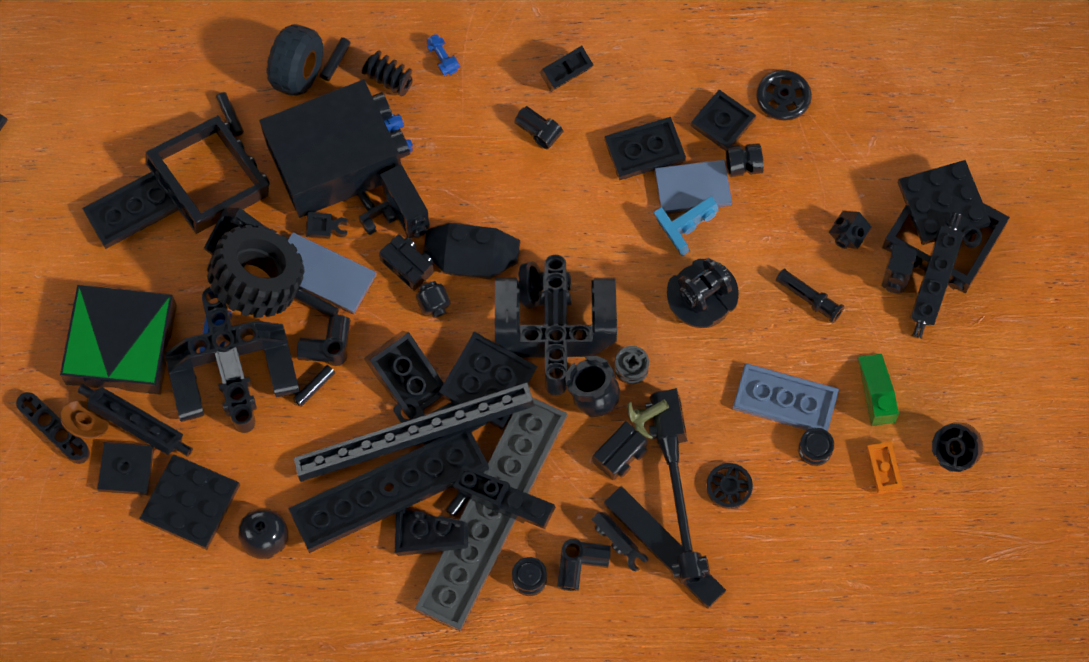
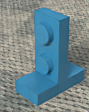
[654,196,719,256]

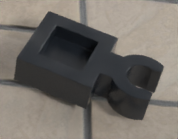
[306,212,348,239]

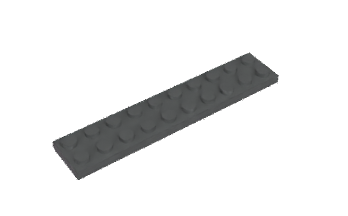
[415,397,568,632]

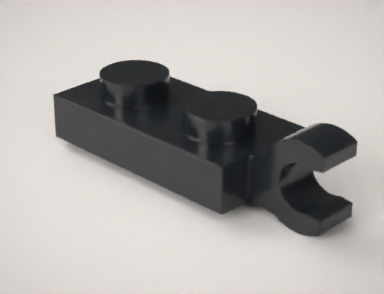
[591,512,648,572]

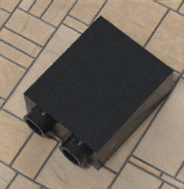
[259,79,410,218]

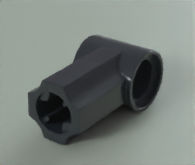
[515,106,563,150]

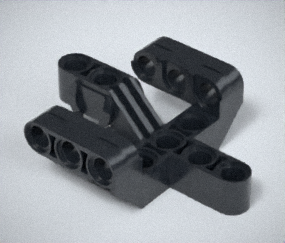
[495,254,617,395]
[165,287,300,433]

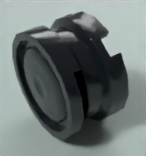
[798,428,834,466]
[512,557,547,596]

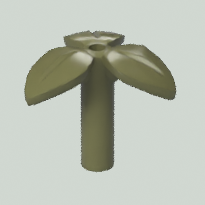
[627,399,669,439]

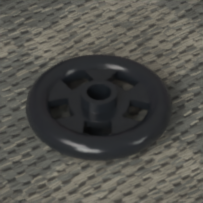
[756,70,812,121]

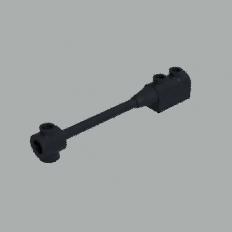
[645,388,710,584]

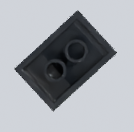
[364,331,444,419]

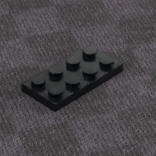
[82,166,178,249]

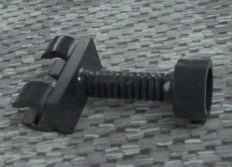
[357,192,397,235]

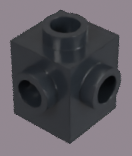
[829,210,872,249]

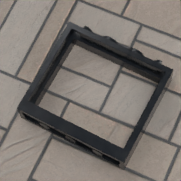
[145,115,270,234]
[882,203,1010,294]

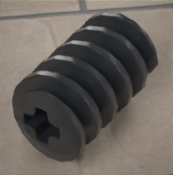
[361,50,413,97]

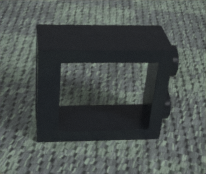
[380,164,430,239]

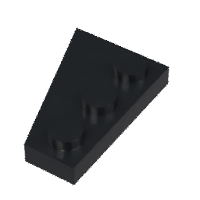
[395,509,468,556]

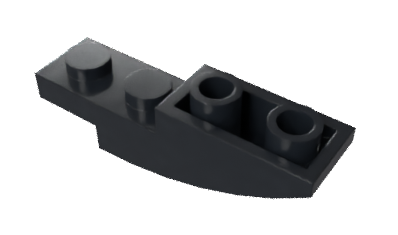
[453,465,556,529]

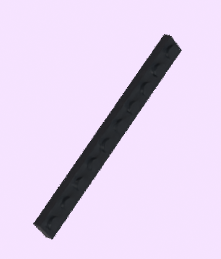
[294,383,535,482]

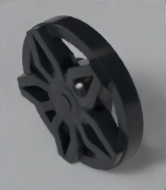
[706,463,753,509]

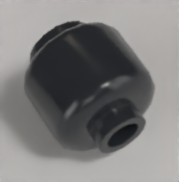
[416,281,451,318]

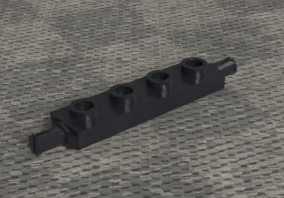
[910,212,964,339]
[78,384,193,457]

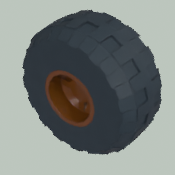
[266,24,323,96]

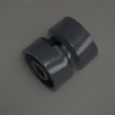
[726,143,764,177]

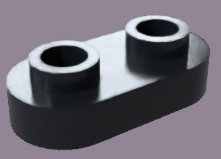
[518,261,542,309]

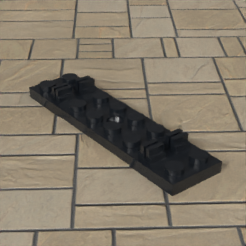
[288,428,489,553]

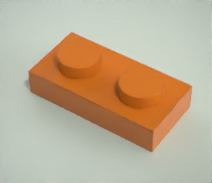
[866,441,903,494]

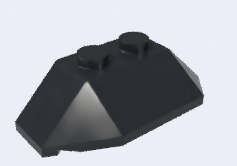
[423,223,520,279]

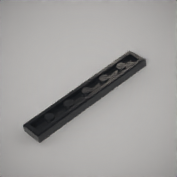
[604,486,726,609]

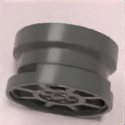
[615,346,649,384]

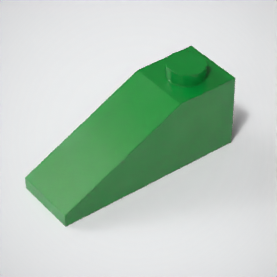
[858,354,899,426]

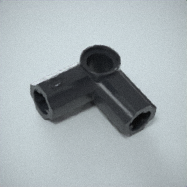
[297,314,351,366]
[557,539,611,591]

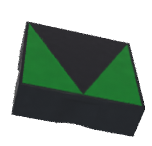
[60,285,177,395]

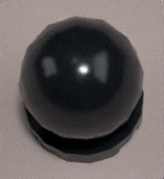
[565,356,620,417]

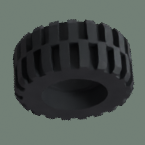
[207,225,305,318]

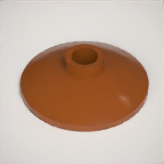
[60,401,109,439]

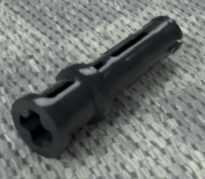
[776,268,845,324]

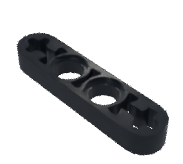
[16,392,90,464]

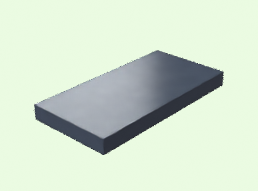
[288,232,376,315]
[732,363,839,431]

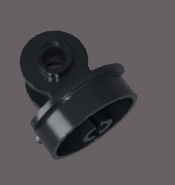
[667,258,739,328]

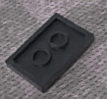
[604,117,686,181]

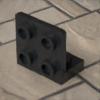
[204,208,270,268]

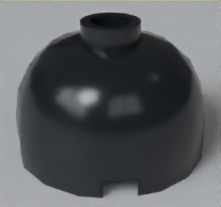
[932,422,983,472]
[238,508,288,559]

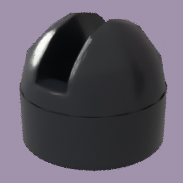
[963,227,982,248]

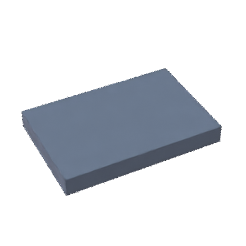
[655,160,732,214]

